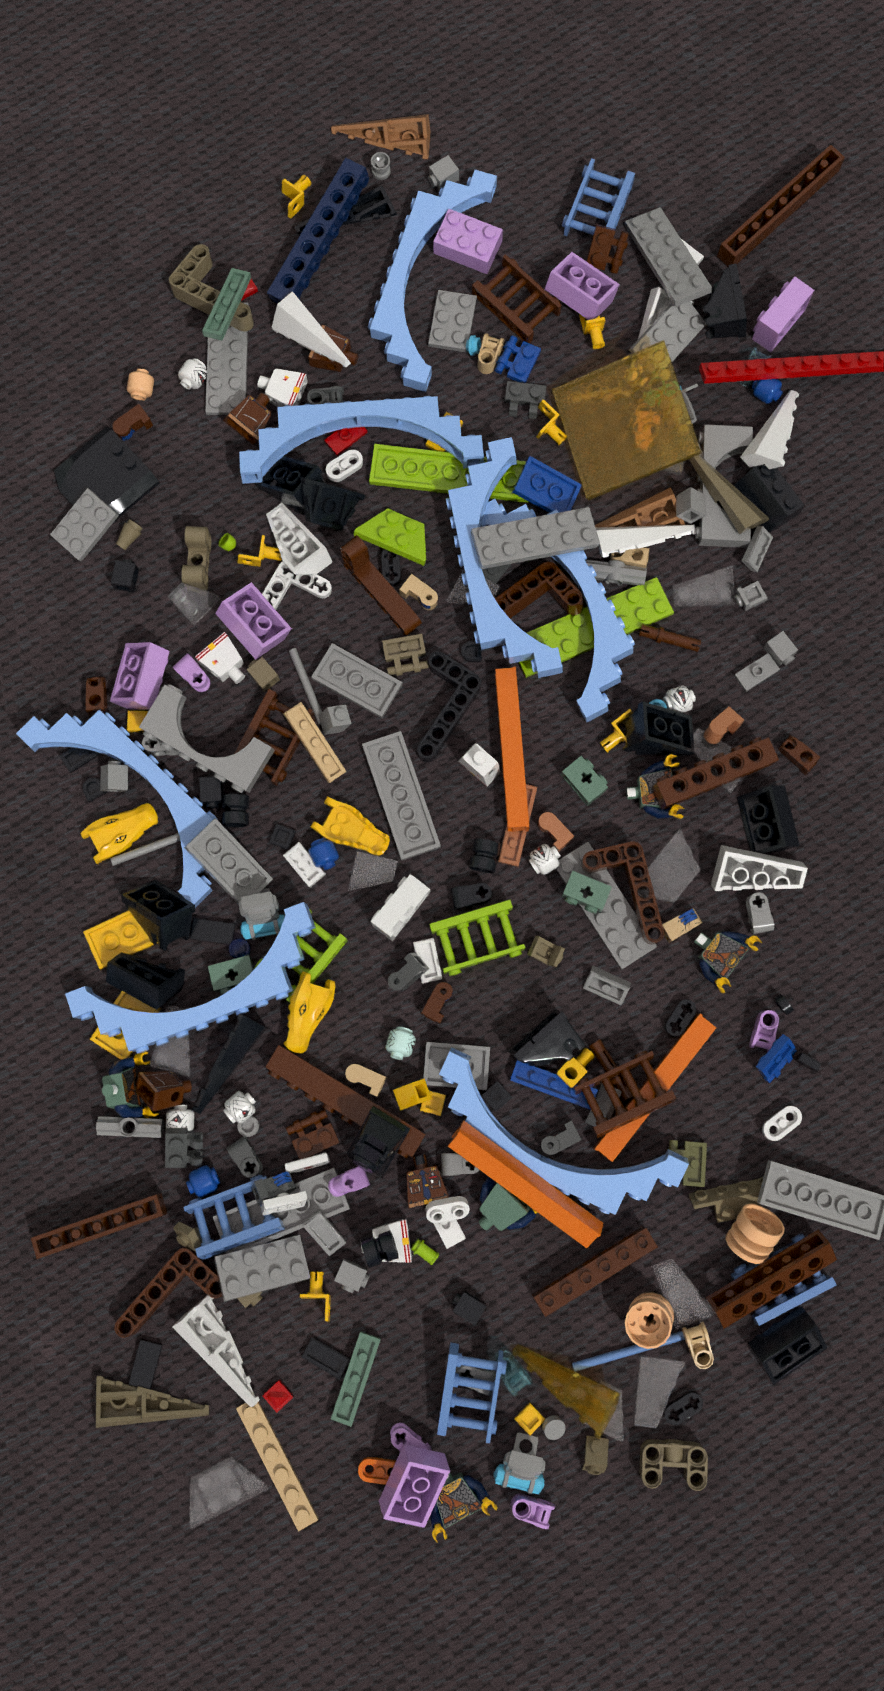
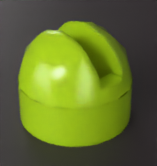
[219,533,236,551]

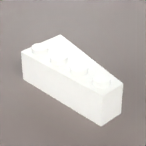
[711,845,808,891]

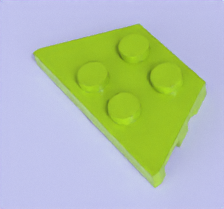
[354,509,426,566]

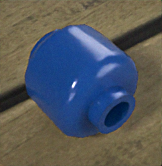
[752,379,783,404]
[308,838,339,870]
[186,1165,220,1198]

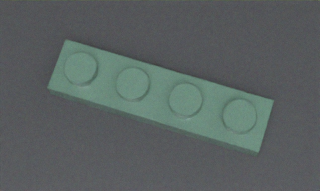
[202,268,251,341]
[331,1331,381,1427]

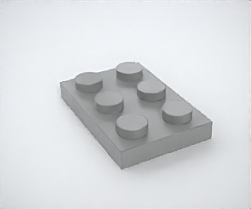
[428,290,477,352]
[50,488,119,561]
[423,1042,490,1090]

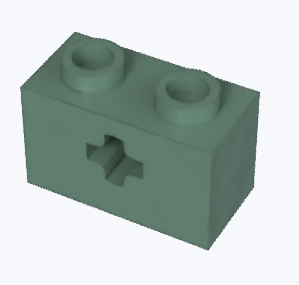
[561,756,608,806]
[562,871,612,914]
[208,955,254,995]

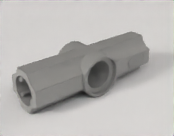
[586,560,647,586]
[96,1116,164,1138]

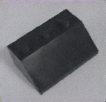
[734,464,804,533]
[737,785,800,854]
[747,1307,827,1385]

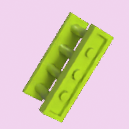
[429,900,525,976]
[254,909,348,1002]

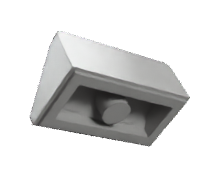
[583,966,631,1006]

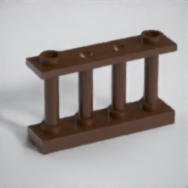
[472,254,562,343]
[234,689,315,786]
[574,1050,676,1138]

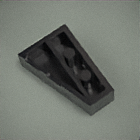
[106,952,185,1010]

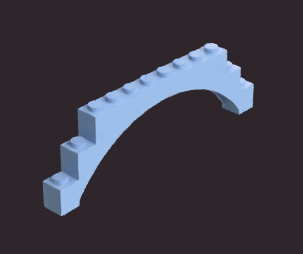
[368,170,497,392]
[239,396,484,484]
[446,437,563,678]
[481,499,635,723]
[16,710,218,908]
[65,902,316,1054]
[439,1047,689,1215]

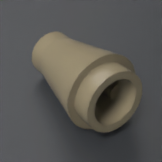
[115,519,143,551]

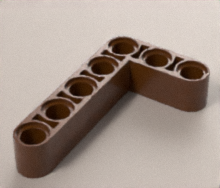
[340,535,422,636]
[476,562,583,628]
[581,841,664,945]
[114,1248,223,1338]

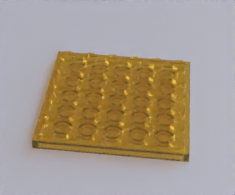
[552,340,702,500]

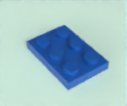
[512,456,582,513]

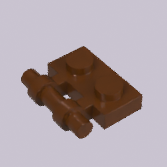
[586,224,629,274]
[286,1109,340,1159]

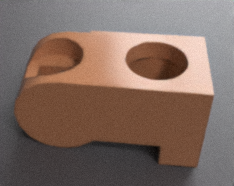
[704,707,744,744]
[538,812,574,852]

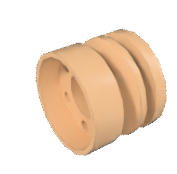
[726,1204,785,1264]
[625,1292,674,1349]

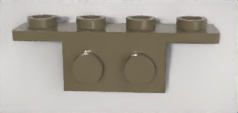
[689,1177,763,1223]

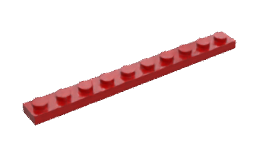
[699,351,884,384]

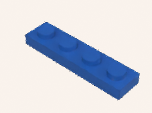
[510,1060,598,1110]

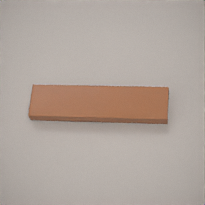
[498,784,537,867]

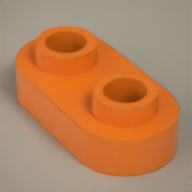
[358,1457,396,1485]

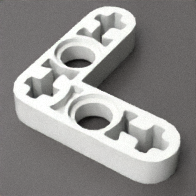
[262,562,332,610]

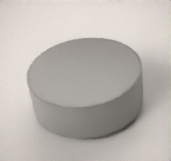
[237,1116,259,1137]
[542,1415,566,1440]

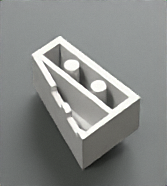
[371,874,431,941]

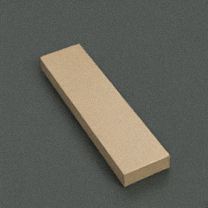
[283,702,346,783]

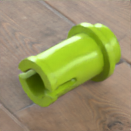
[411,1239,439,1265]

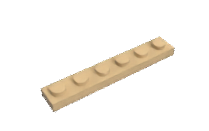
[236,1396,319,1532]

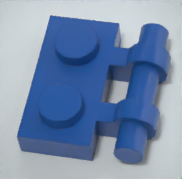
[495,336,541,383]
[756,1034,797,1083]

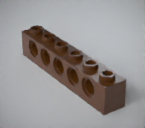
[652,737,779,810]
[31,1193,168,1259]
[532,1226,658,1317]
[706,1229,837,1328]

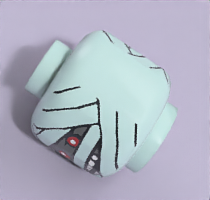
[385,1027,416,1060]

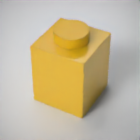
[393,1078,432,1111]

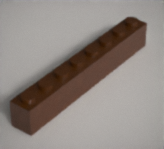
[717,145,845,267]
[265,1045,426,1158]

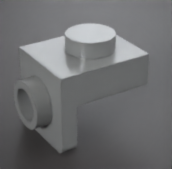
[734,581,767,611]

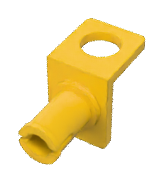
[282,175,311,219]
[579,314,605,349]
[536,399,568,445]
[237,535,282,567]
[599,709,632,753]
[557,1048,594,1088]
[300,1272,331,1322]

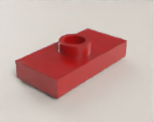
[324,427,368,456]

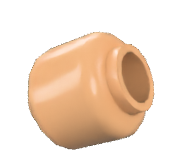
[127,369,154,401]

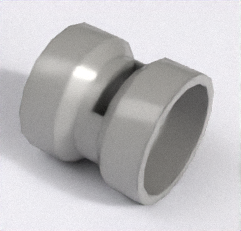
[371,152,391,180]

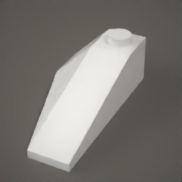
[266,503,332,574]

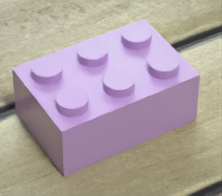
[433,209,503,274]
[545,252,620,320]
[752,277,814,352]
[215,582,292,660]
[110,642,170,710]
[379,1444,450,1528]

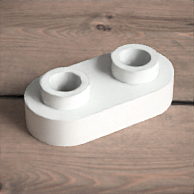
[326,450,363,482]
[762,1106,802,1141]
[425,1196,470,1223]

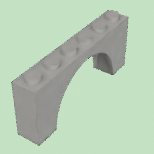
[695,425,753,548]
[139,685,275,793]

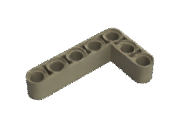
[169,244,254,332]

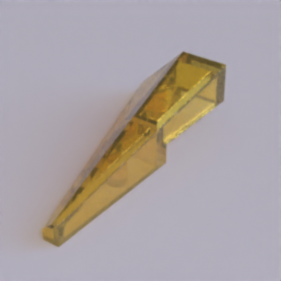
[512,1344,620,1439]

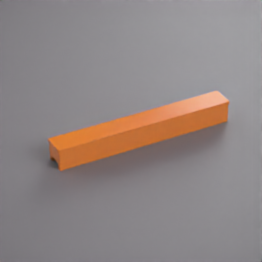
[495,667,529,832]
[593,1014,716,1162]
[448,1120,603,1248]

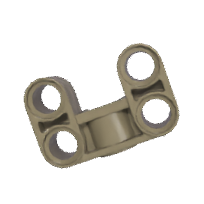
[181,526,212,591]
[640,1439,708,1491]

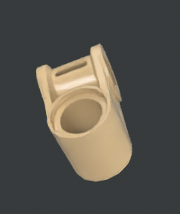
[478,333,504,374]
[682,1322,714,1369]

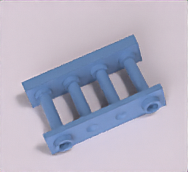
[562,158,635,236]
[184,1175,285,1260]
[730,1233,837,1326]
[437,1342,507,1443]

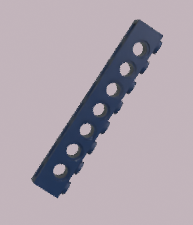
[267,157,369,304]

